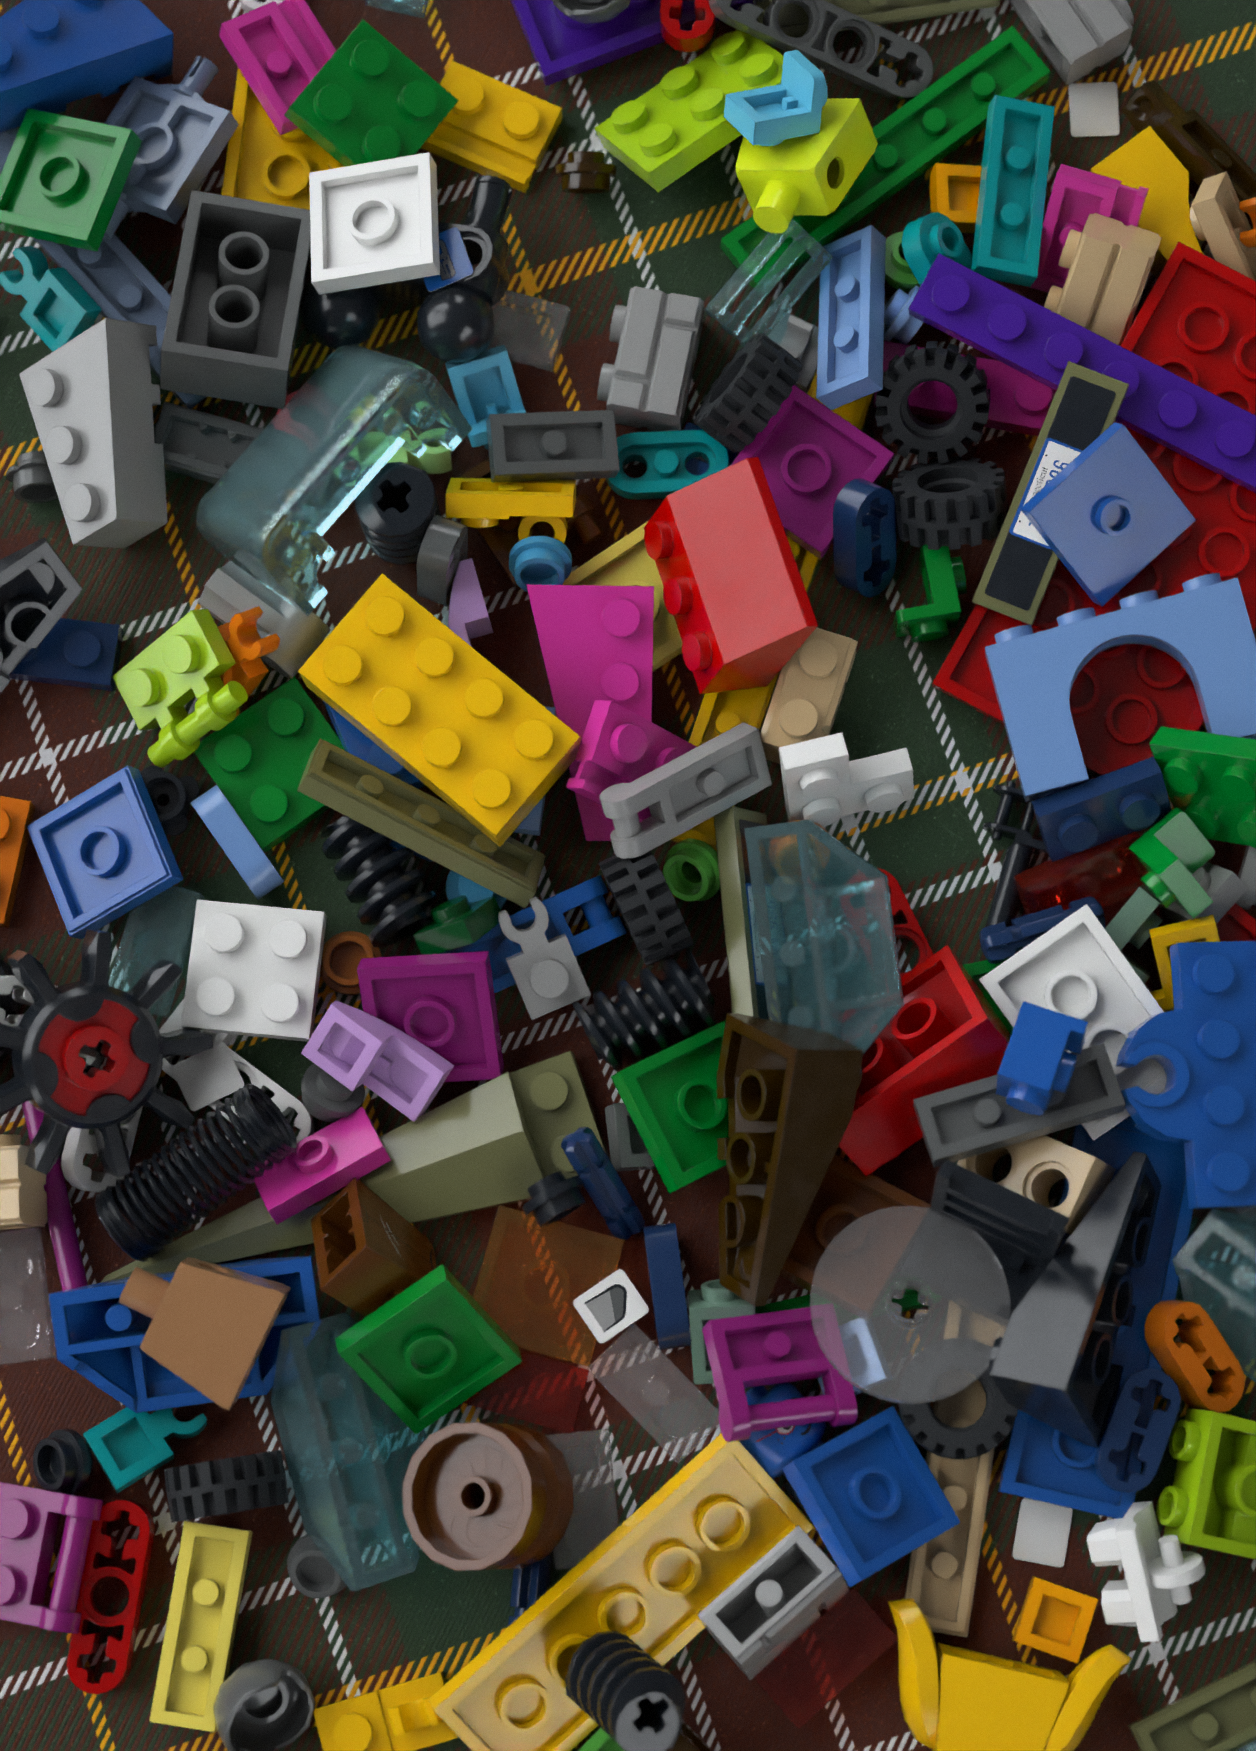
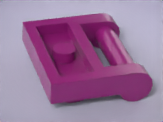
[702,1304,857,1442]
[0,1482,103,1634]

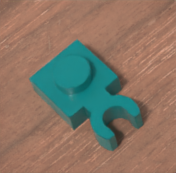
[0,246,102,352]
[83,1407,207,1493]

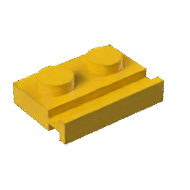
[421,61,563,193]

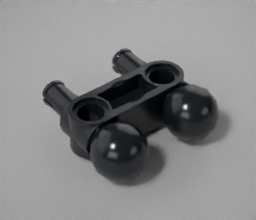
[302,176,512,364]

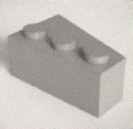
[19,318,167,549]

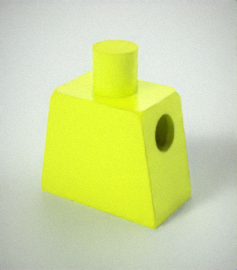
[735,98,878,234]

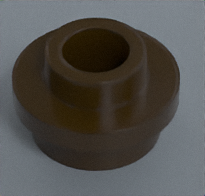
[555,151,617,194]

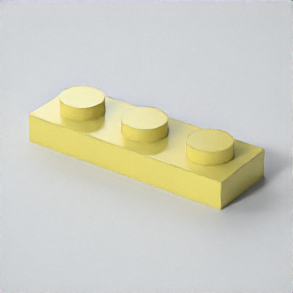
[149,1521,253,1732]

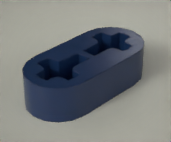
[833,478,897,598]
[643,1223,691,1350]
[1094,1369,1181,1493]

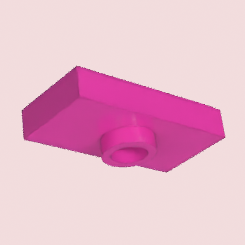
[254,1106,391,1224]

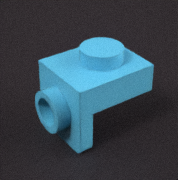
[724,50,828,146]
[445,345,526,450]

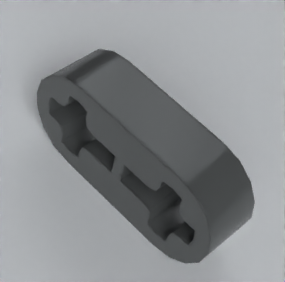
[416,515,468,607]

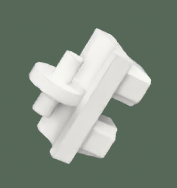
[1087,1501,1205,1642]

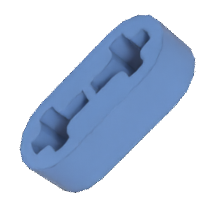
[191,785,284,900]

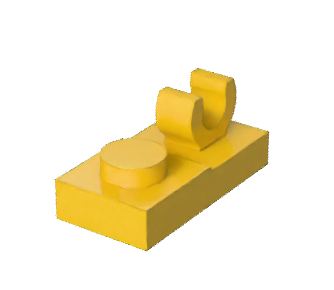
[445,478,576,544]
[313,1671,459,1751]

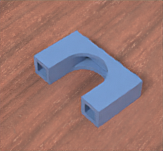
[985,573,1256,802]

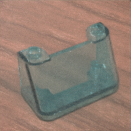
[196,344,473,616]

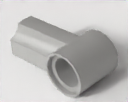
[197,560,330,679]

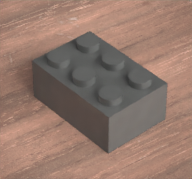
[160,190,311,409]

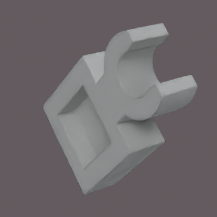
[498,897,591,1020]

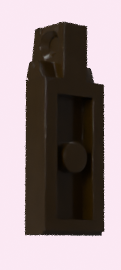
[1122,80,1256,220]

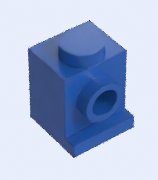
[996,1001,1088,1115]

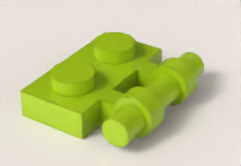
[112,609,248,768]

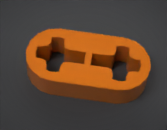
[1144,1300,1245,1412]

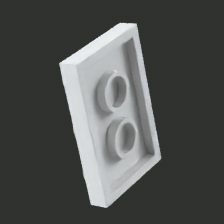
[979,904,1166,1141]

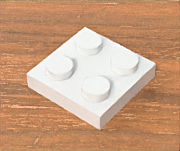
[309,152,440,295]
[181,900,327,1042]

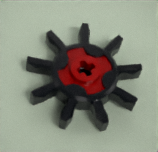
[0,929,213,1177]

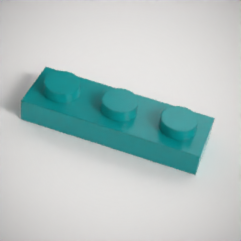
[971,95,1055,287]

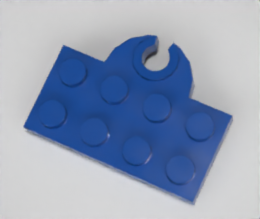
[1116,941,1256,1209]

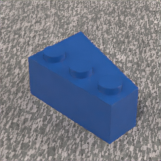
[0,0,174,133]

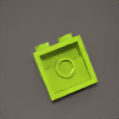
[1157,1408,1256,1560]

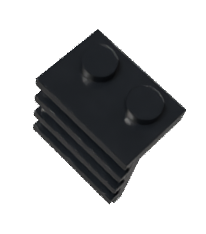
[900,1160,1070,1328]

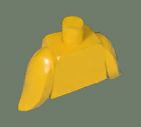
[888,1598,1132,1751]

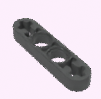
[708,0,933,101]

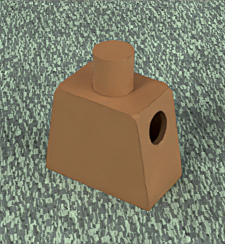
[119,1257,291,1410]

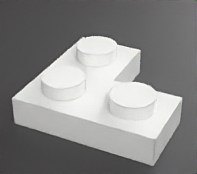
[779,732,914,827]

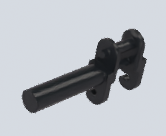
[983,781,1049,927]

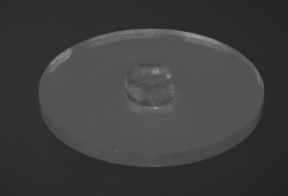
[810,1206,1010,1404]

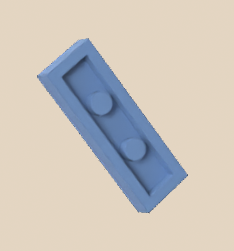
[816,225,886,410]

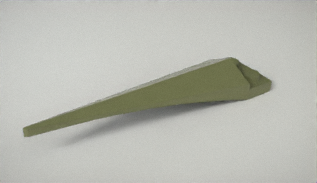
[101,1051,611,1283]

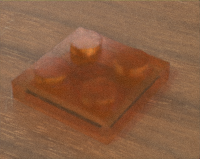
[473,1205,625,1368]

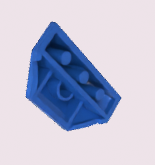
[48,1256,321,1413]

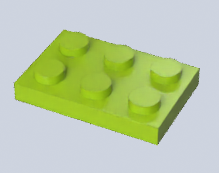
[594,29,784,192]

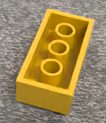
[298,573,581,847]

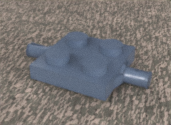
[103,56,239,241]

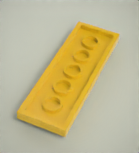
[428,1433,814,1751]

